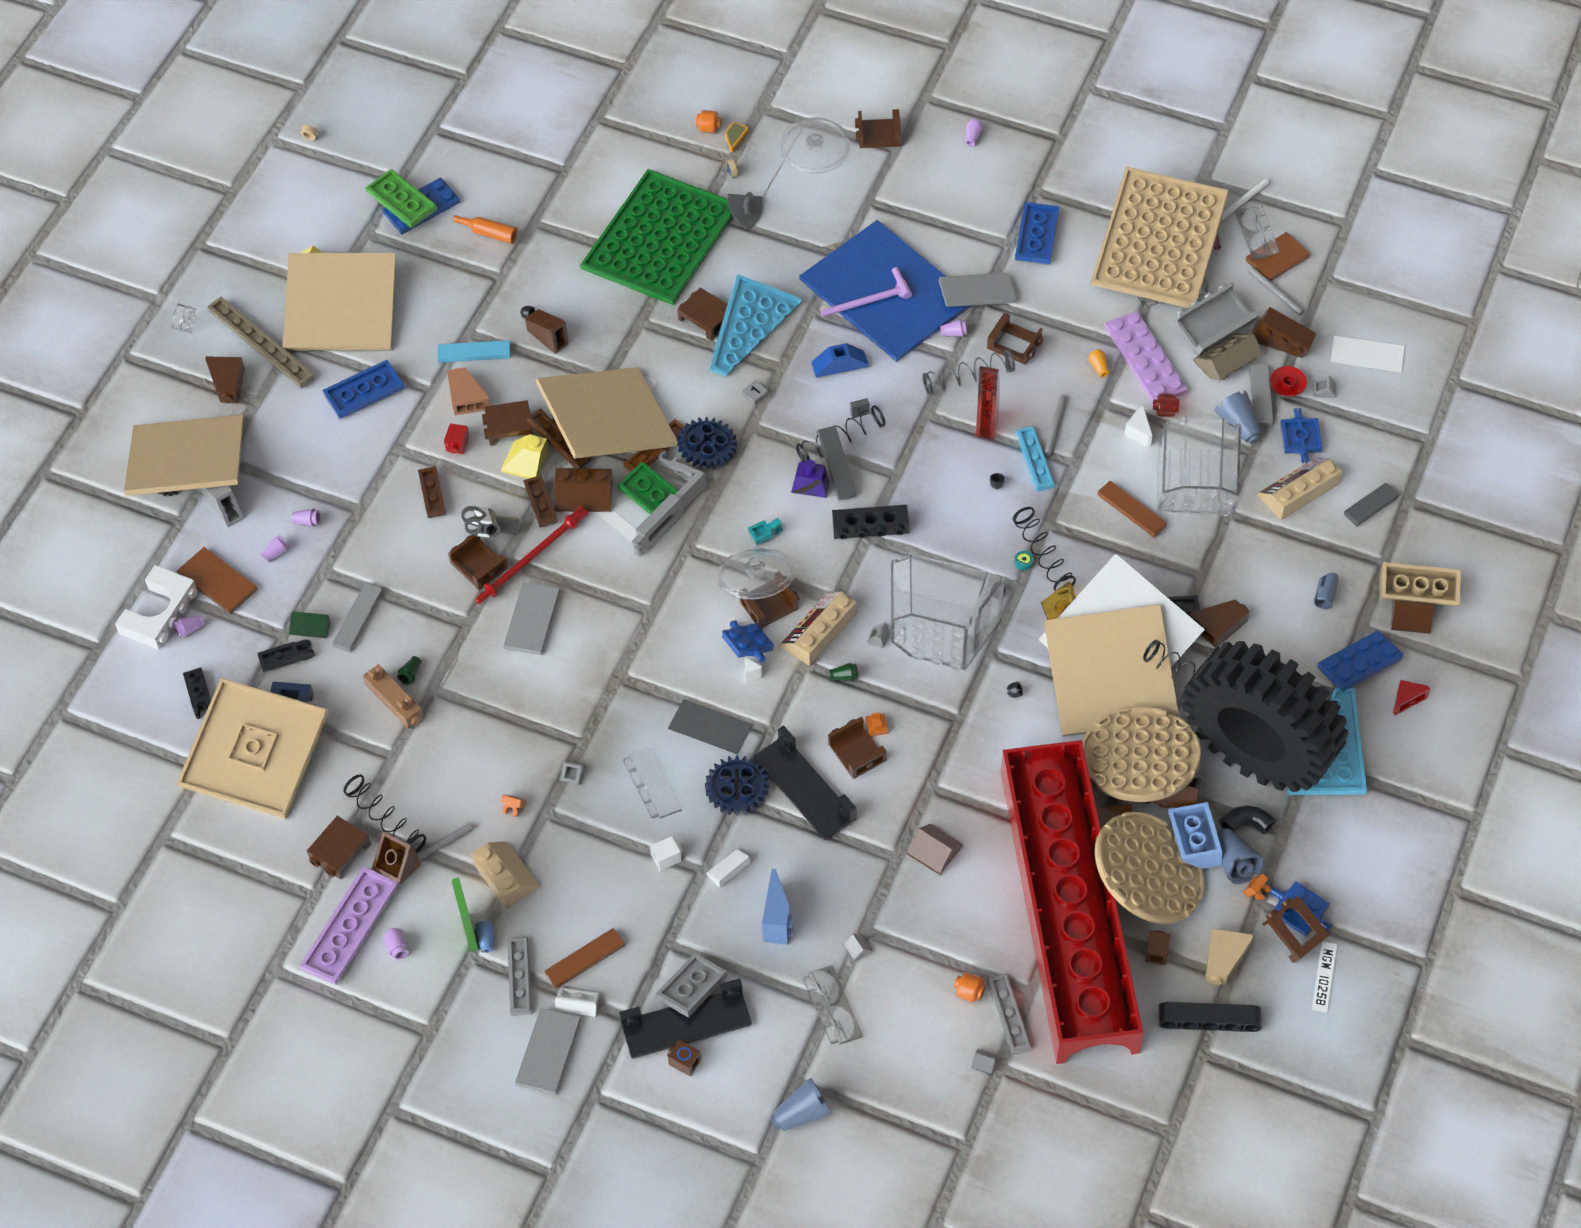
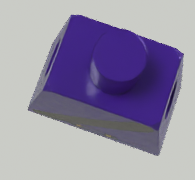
[791,460,830,498]

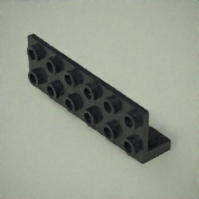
[754,725,857,840]
[619,978,752,1059]

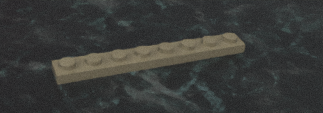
[207,297,315,389]

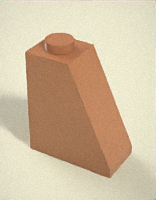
[447,368,490,416]

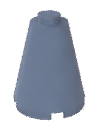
[1214,390,1261,443]
[1217,828,1264,884]
[771,1078,832,1131]

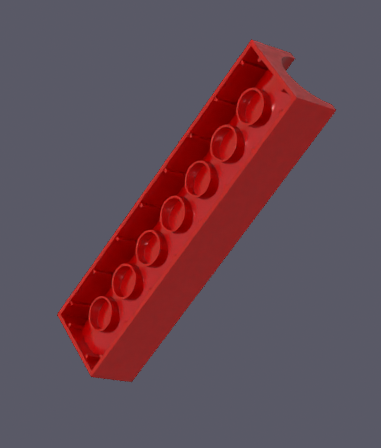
[1001,740,1143,1064]

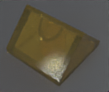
[1041,582,1076,620]

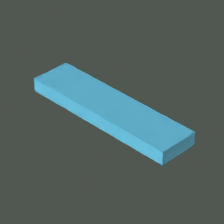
[438,340,510,363]
[1016,426,1055,492]

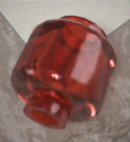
[1152,393,1179,417]

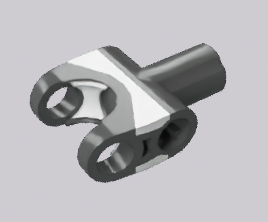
[461,506,519,538]

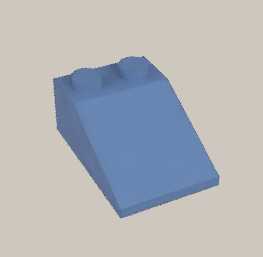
[762,868,794,945]

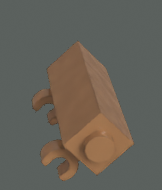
[363,664,424,730]

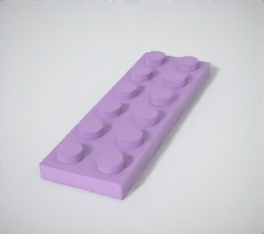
[1105,311,1188,406]
[300,867,399,985]

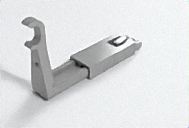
[632,451,707,556]

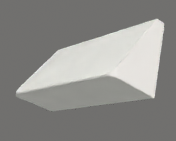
[706,849,750,888]
[555,987,600,1017]

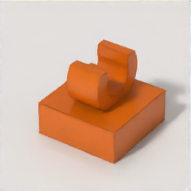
[865,712,888,737]
[500,795,526,817]
[1243,874,1271,901]

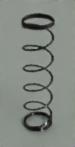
[796,405,886,462]
[1012,507,1076,593]
[1143,639,1195,678]
[343,774,427,853]

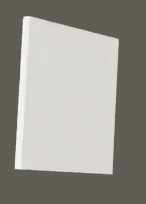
[1039,554,1205,667]

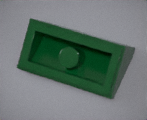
[289,611,331,638]

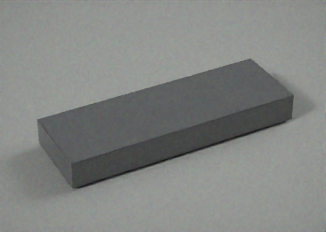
[1344,483,1399,527]

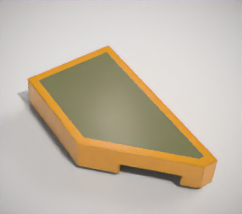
[725,121,749,152]

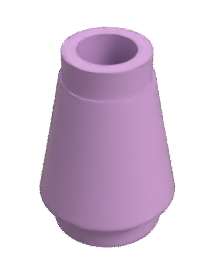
[965,119,983,146]
[940,319,967,337]
[292,508,321,527]
[261,535,289,562]
[174,615,205,637]

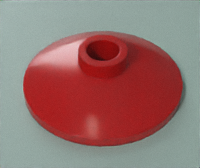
[1270,366,1307,397]

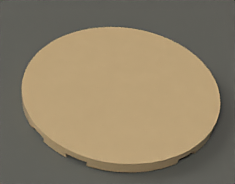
[1082,707,1201,802]
[1095,812,1204,924]

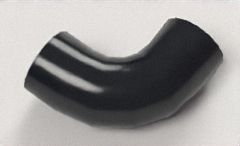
[1219,805,1276,834]

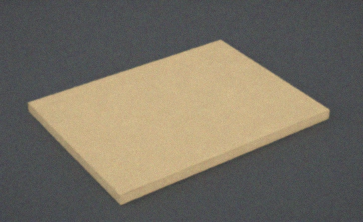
[1091,166,1229,308]

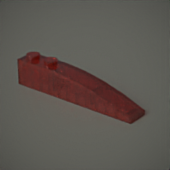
[976,366,1000,439]

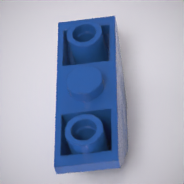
[811,343,869,378]

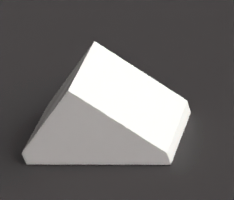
[1125,406,1152,447]

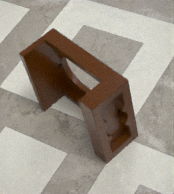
[987,313,1044,365]
[1262,896,1330,963]

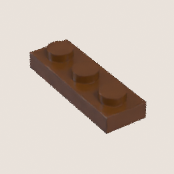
[418,466,446,518]
[523,475,557,527]

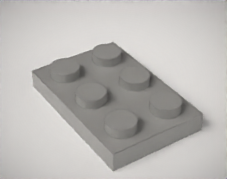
[656,953,728,1018]

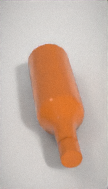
[453,215,518,244]

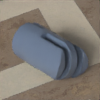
[1314,572,1339,609]

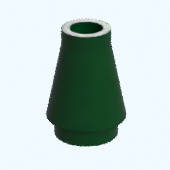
[397,656,422,684]
[829,662,859,681]

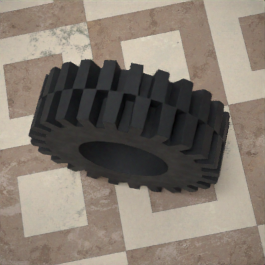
[1181,641,1349,792]

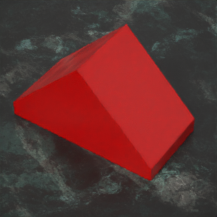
[1393,680,1430,715]

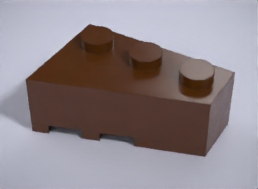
[1251,307,1317,358]

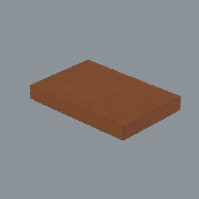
[1246,232,1310,282]

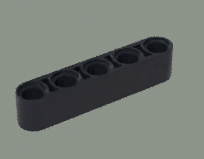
[1158,1002,1262,1032]

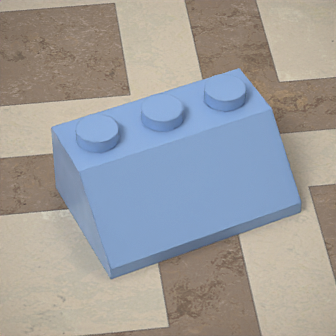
[1168,802,1222,869]

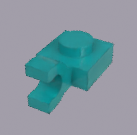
[748,518,783,546]

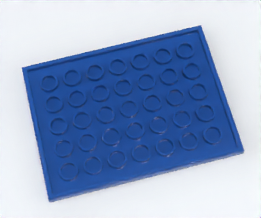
[799,220,972,362]

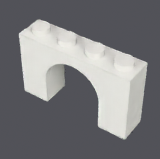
[115,565,198,649]

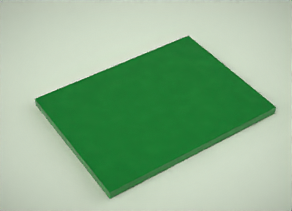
[580,169,733,305]

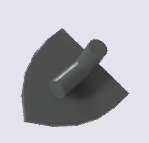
[728,192,763,230]

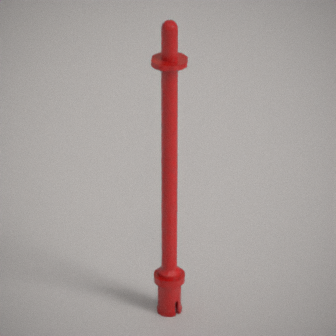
[475,506,589,604]

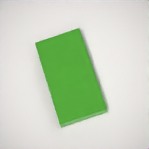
[365,169,438,229]
[451,877,478,952]

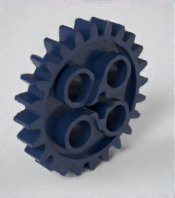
[677,417,737,470]
[705,755,770,816]

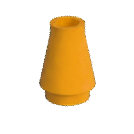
[1088,349,1110,378]

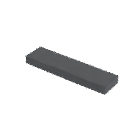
[817,426,857,501]

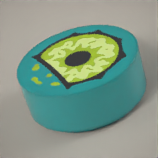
[1014,551,1033,570]

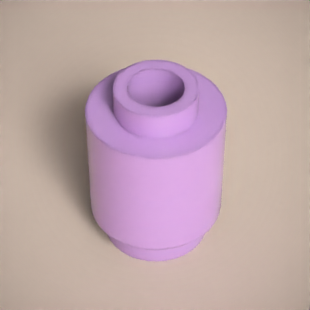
[383,928,409,960]

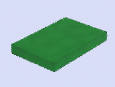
[617,461,679,514]

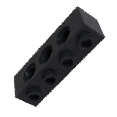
[832,505,909,539]

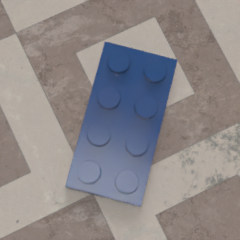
[382,177,460,235]
[1015,202,1060,264]
[322,360,404,419]
[1317,630,1404,692]

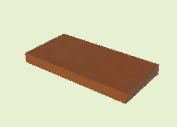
[177,547,258,614]

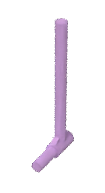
[820,267,912,317]

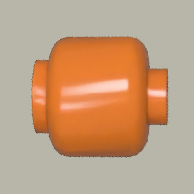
[696,110,722,133]
[954,972,986,1003]

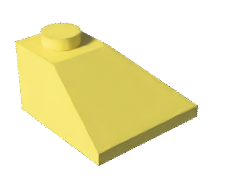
[501,434,549,479]

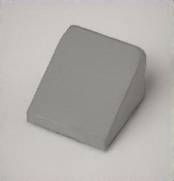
[1313,376,1336,398]
[560,761,585,785]

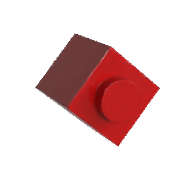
[444,423,470,454]

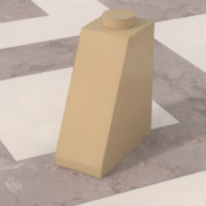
[1205,929,1253,986]

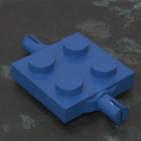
[1280,408,1322,463]
[722,620,774,663]
[1269,881,1332,937]

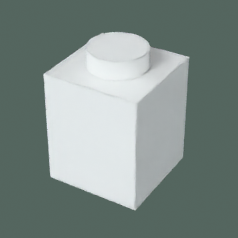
[650,836,683,871]

